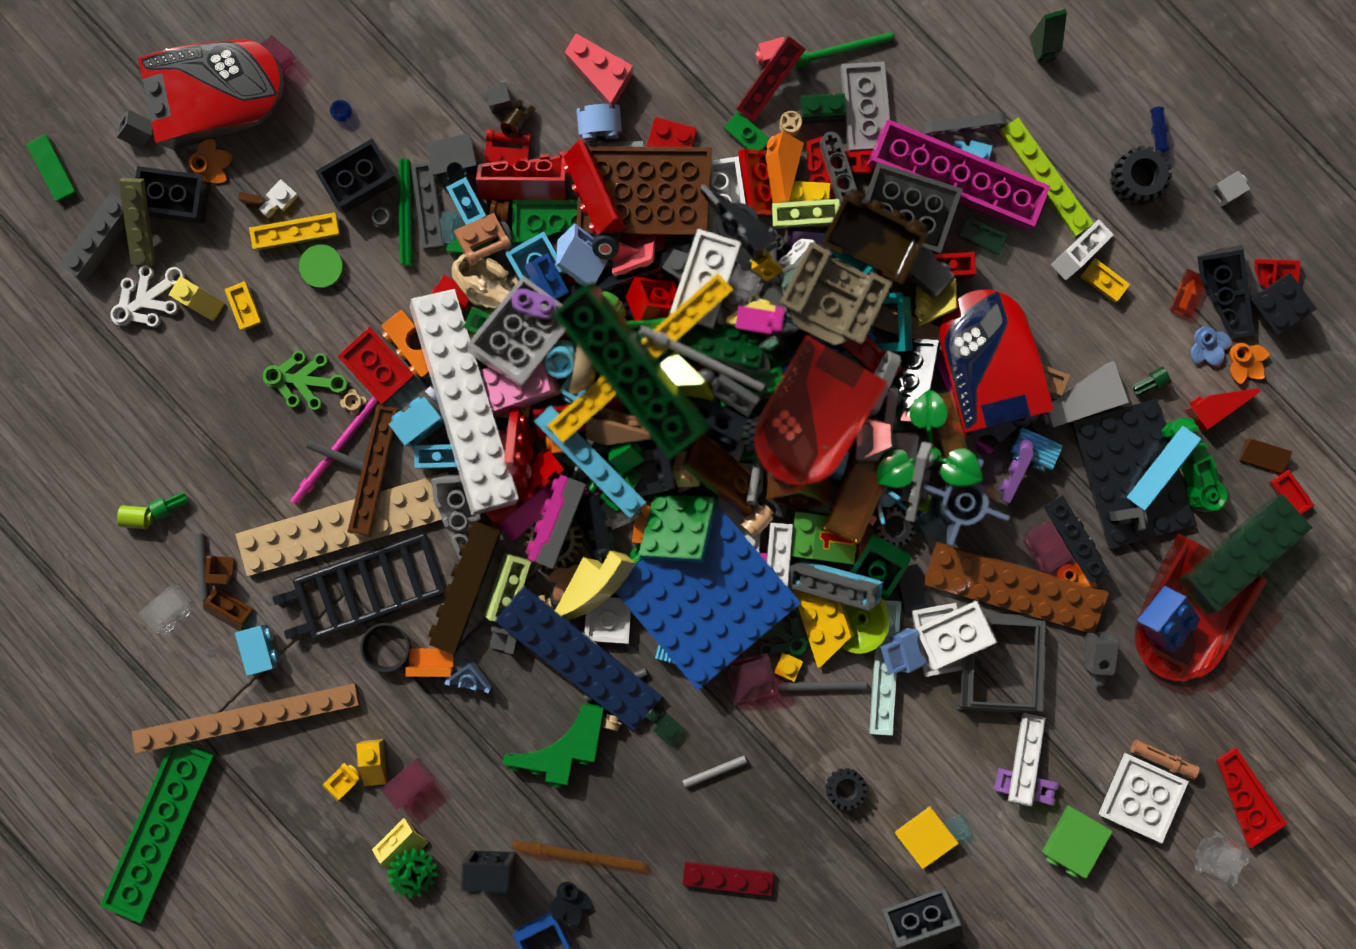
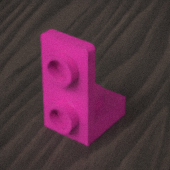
[735,306,785,336]

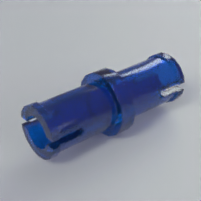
[1150,106,1170,153]

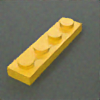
[249,212,341,251]

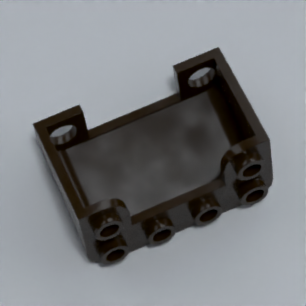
[821,189,928,284]

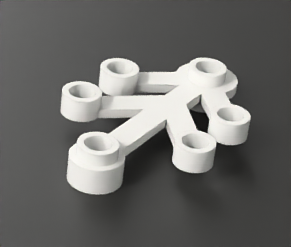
[110,265,185,327]

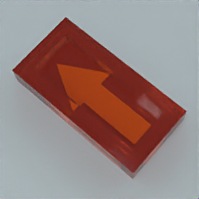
[1169,269,1204,318]

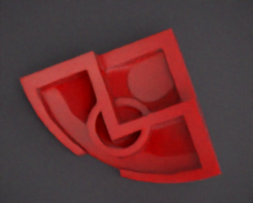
[1254,259,1301,287]

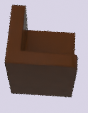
[204,556,235,584]

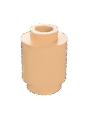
[741,504,774,537]

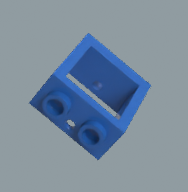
[513,912,574,949]

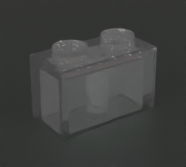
[138,584,196,633]

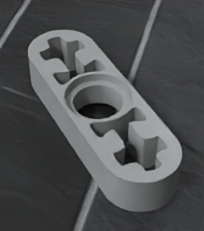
[866,351,900,415]

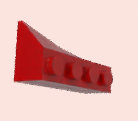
[476,151,567,200]
[485,450,567,526]

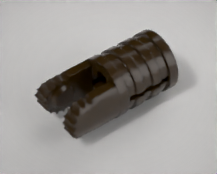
[500,99,536,138]

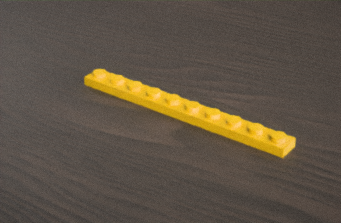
[547,273,733,443]

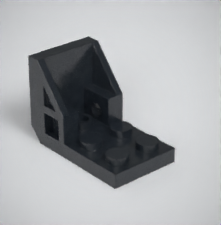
[632,444,675,498]

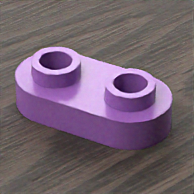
[512,289,556,320]

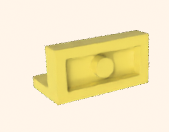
[372,818,428,870]

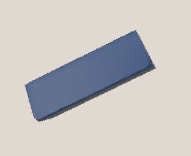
[525,253,569,300]

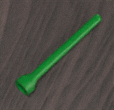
[795,32,895,69]

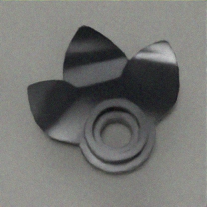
[550,882,592,927]

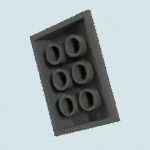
[865,162,963,253]

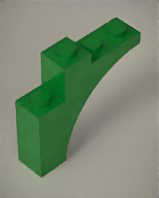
[503,703,604,787]

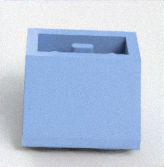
[556,224,608,285]

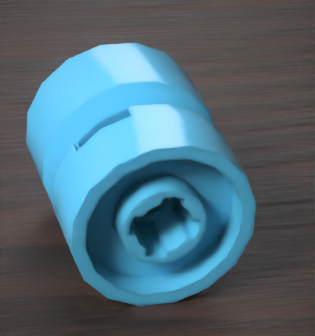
[544,340,577,378]

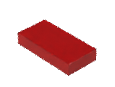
[1268,470,1315,518]

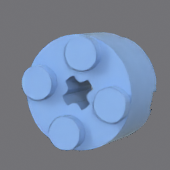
[576,104,622,142]

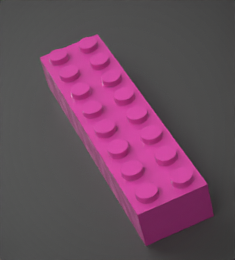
[867,119,1050,231]

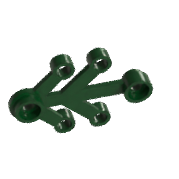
[759,608,808,657]

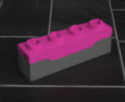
[526,475,587,569]

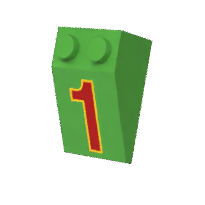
[790,512,859,564]

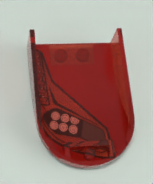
[754,335,888,485]
[1134,533,1267,681]

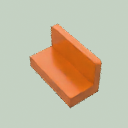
[406,648,454,677]

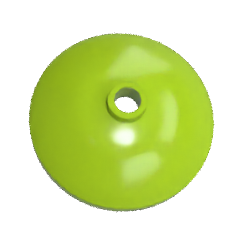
[841,598,890,654]

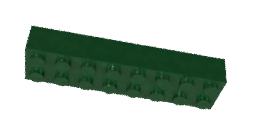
[552,282,710,459]

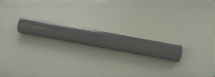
[777,681,867,692]

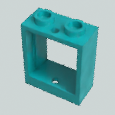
[869,293,913,352]

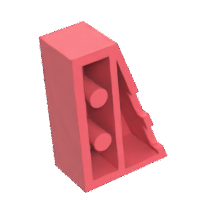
[565,34,633,108]

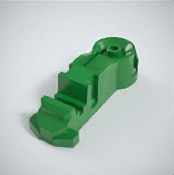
[1161,418,1228,513]

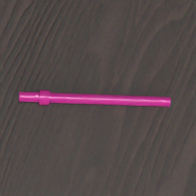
[290,397,379,505]

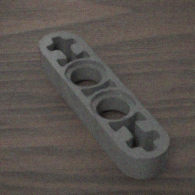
[922,113,1007,137]
[819,132,857,202]

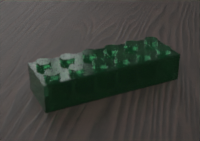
[1177,493,1313,615]

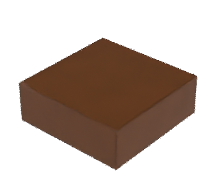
[238,192,267,208]

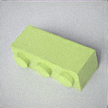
[772,199,841,229]
[484,552,531,621]

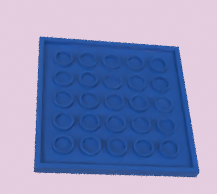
[615,504,801,690]

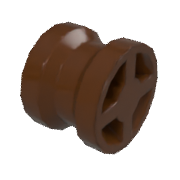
[490,200,511,224]

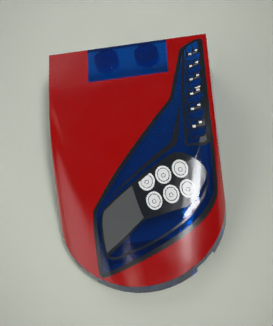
[939,290,1053,433]

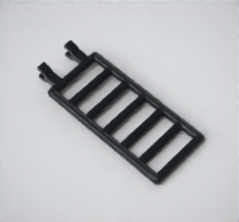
[272,533,446,641]

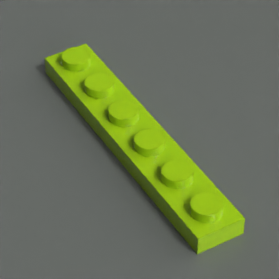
[999,118,1094,237]

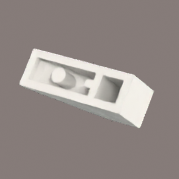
[1051,219,1114,280]

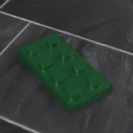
[669,323,767,373]

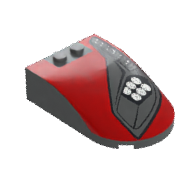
[138,39,284,150]

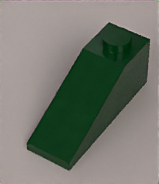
[1029,9,1067,62]

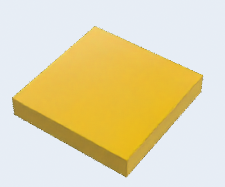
[895,806,959,869]

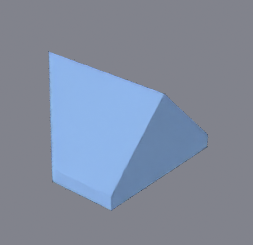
[445,661,492,693]

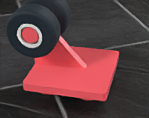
[592,231,656,276]

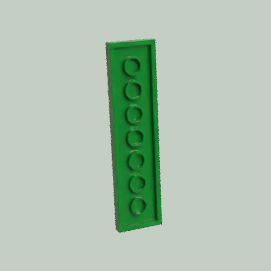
[100,743,215,924]

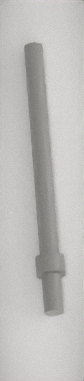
[639,326,764,392]

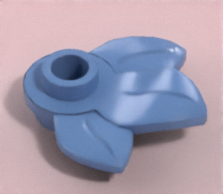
[1191,326,1232,367]

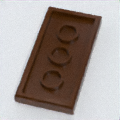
[682,433,761,517]

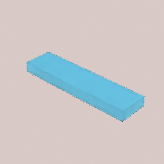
[1127,426,1202,511]

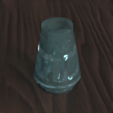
[439,212,461,244]

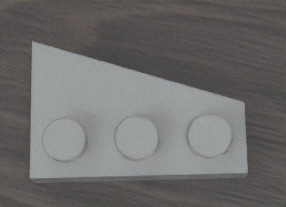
[905,442,934,522]

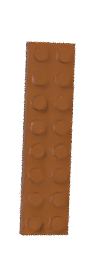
[923,542,1109,634]

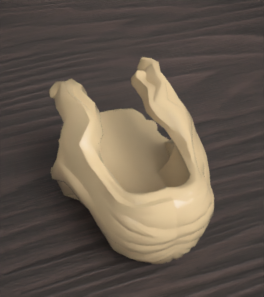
[451,254,511,310]

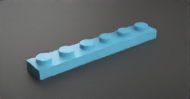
[534,406,646,518]

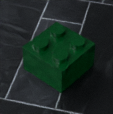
[850,534,912,600]

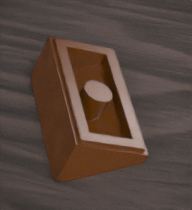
[1239,438,1293,473]
[203,587,254,632]

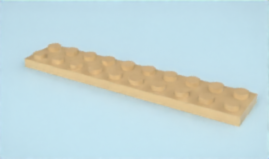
[235,472,449,576]

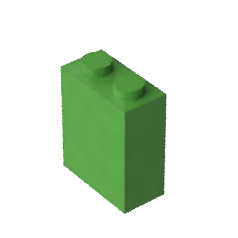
[1042,805,1112,878]

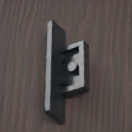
[1044,495,1109,583]

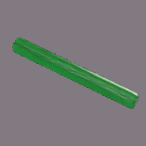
[398,158,413,266]

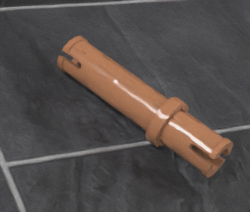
[1130,739,1199,780]

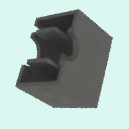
[426,133,478,183]

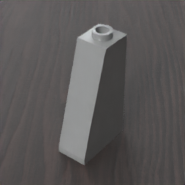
[1040,361,1129,429]

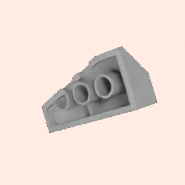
[432,473,482,559]

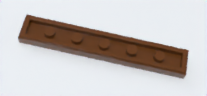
[347,404,400,537]

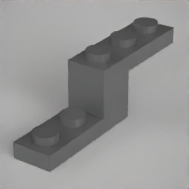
[881,385,921,501]

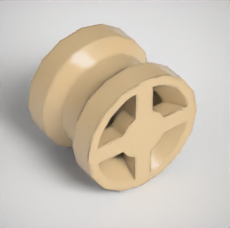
[779,111,802,137]

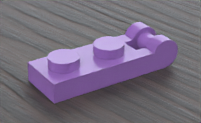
[1000,439,1033,503]
[994,768,1060,805]

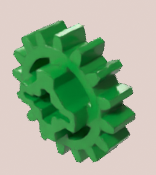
[387,848,437,899]

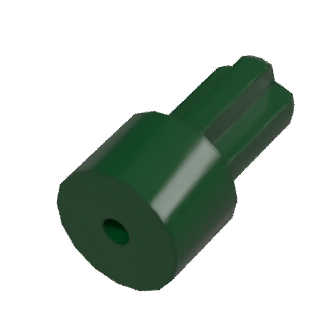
[1132,366,1172,396]

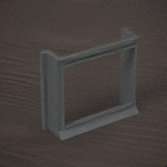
[956,613,1046,714]

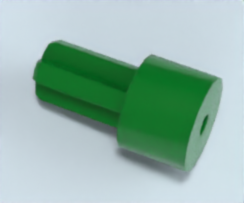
[148,492,189,521]

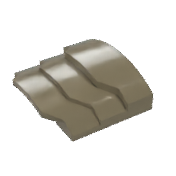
[780,241,892,345]

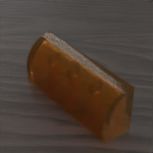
[822,455,885,543]

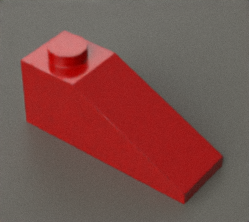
[1185,388,1261,432]

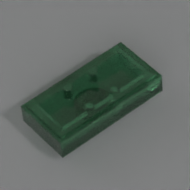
[958,216,1008,255]

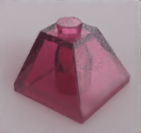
[725,653,777,707]

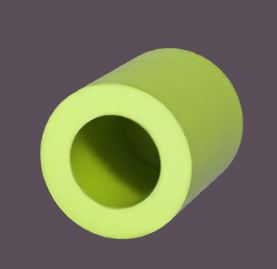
[117,505,154,529]

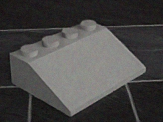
[467,276,565,386]

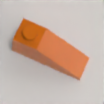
[766,131,804,203]

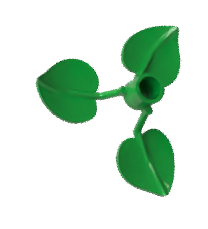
[877,390,983,488]

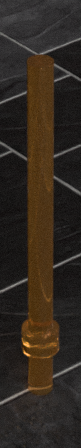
[512,840,645,871]

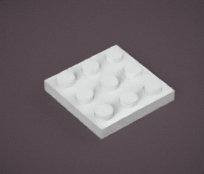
[1098,753,1188,843]

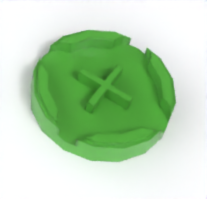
[299,245,344,289]

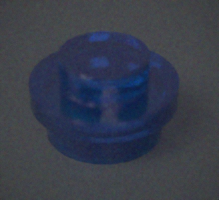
[330,100,352,122]

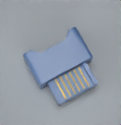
[881,628,927,674]

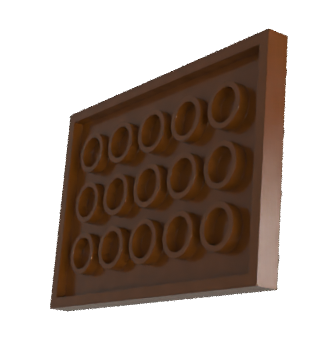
[576,146,713,237]

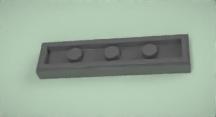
[411,161,445,251]

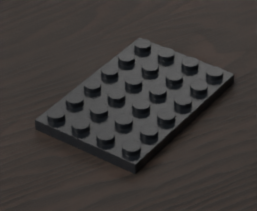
[1071,398,1195,549]

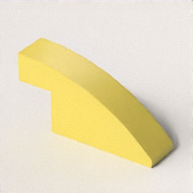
[556,551,636,620]

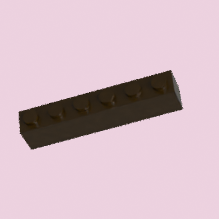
[428,518,503,655]

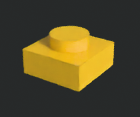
[774,652,803,682]

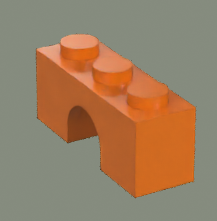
[381,309,430,380]

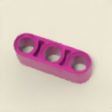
[499,485,553,542]

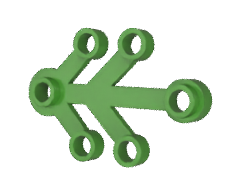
[263,351,348,410]

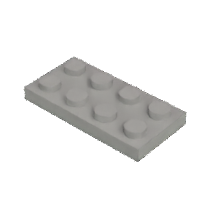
[840,62,890,151]

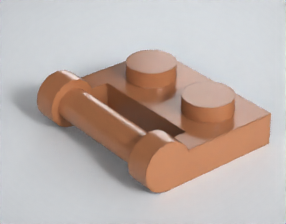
[454,213,512,266]

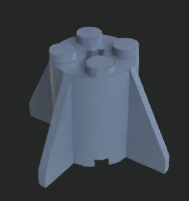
[922,459,1010,546]

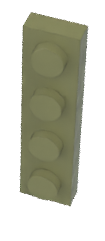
[119,178,156,266]

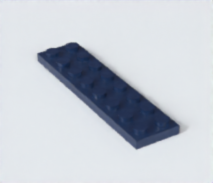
[495,585,662,731]

